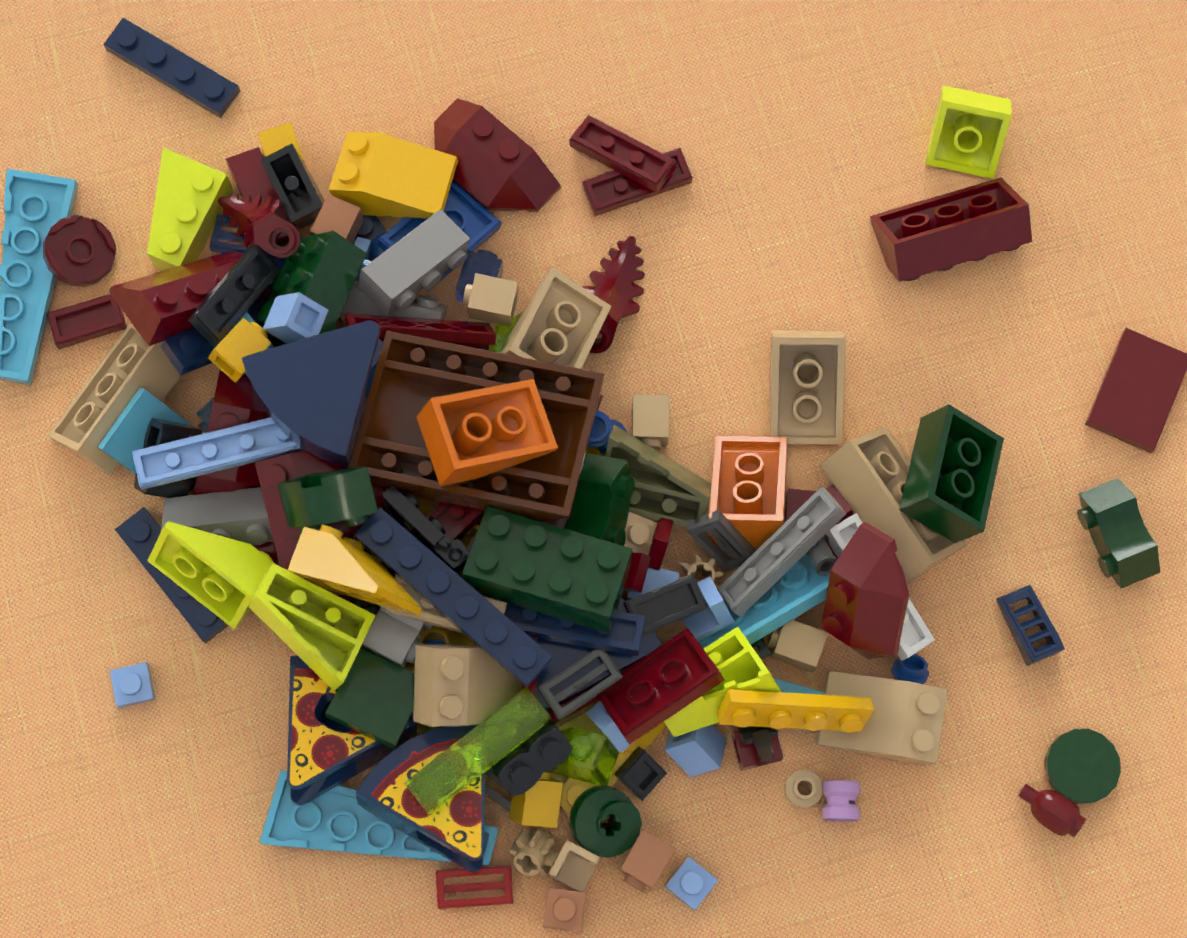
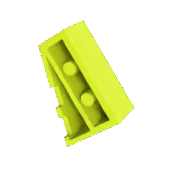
[147,147,233,271]
[248,563,376,691]
[664,627,781,737]

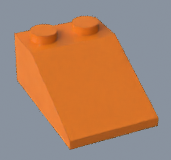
[416,379,558,486]
[709,436,787,548]

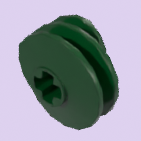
[569,785,642,858]

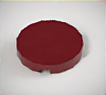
[43,215,116,287]

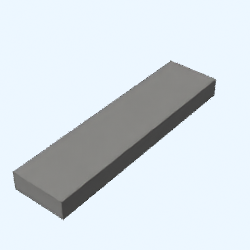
[717,486,847,617]

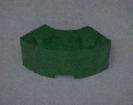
[564,454,635,546]
[277,465,378,533]
[1077,478,1161,589]

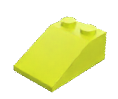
[147,521,275,630]

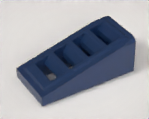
[996,585,1065,666]

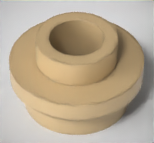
[785,770,823,808]

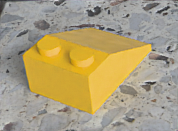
[329,131,458,219]
[288,525,422,616]

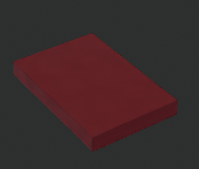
[1085,328,1187,453]
[597,628,725,745]

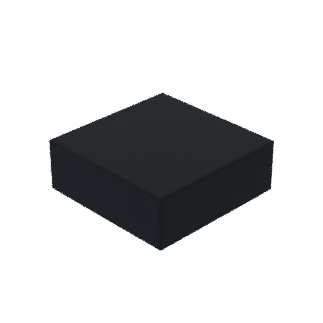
[614,746,667,801]

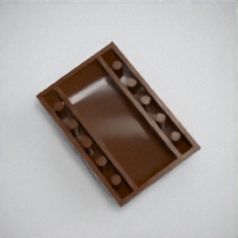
[348,331,605,521]

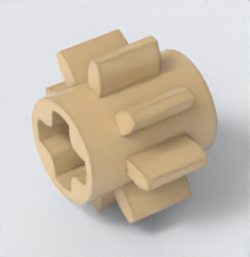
[678,554,724,589]
[509,829,559,876]

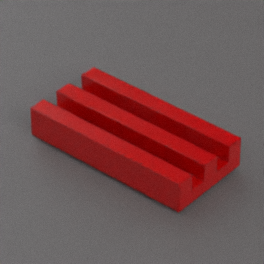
[436,865,514,909]

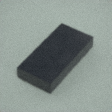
[623,574,708,636]

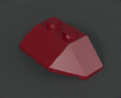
[434,98,561,212]
[193,370,270,495]
[821,522,909,659]

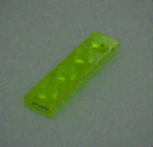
[404,688,551,816]

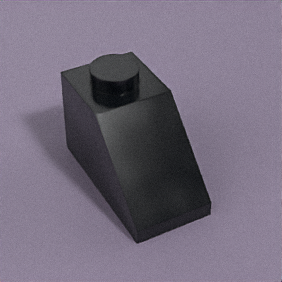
[260,143,325,230]

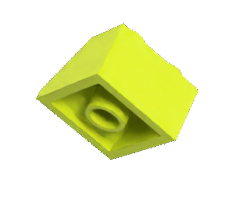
[925,85,1012,179]

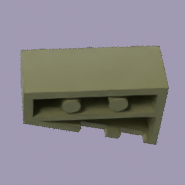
[605,424,711,528]

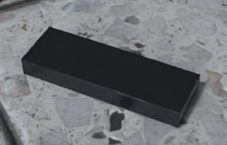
[188,244,280,346]

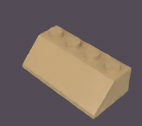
[48,322,186,475]
[821,427,967,583]

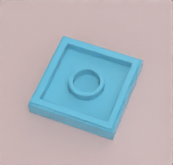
[98,387,193,475]

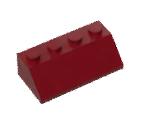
[870,177,1033,282]
[109,251,273,346]

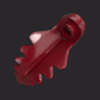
[218,193,301,258]
[583,236,645,353]

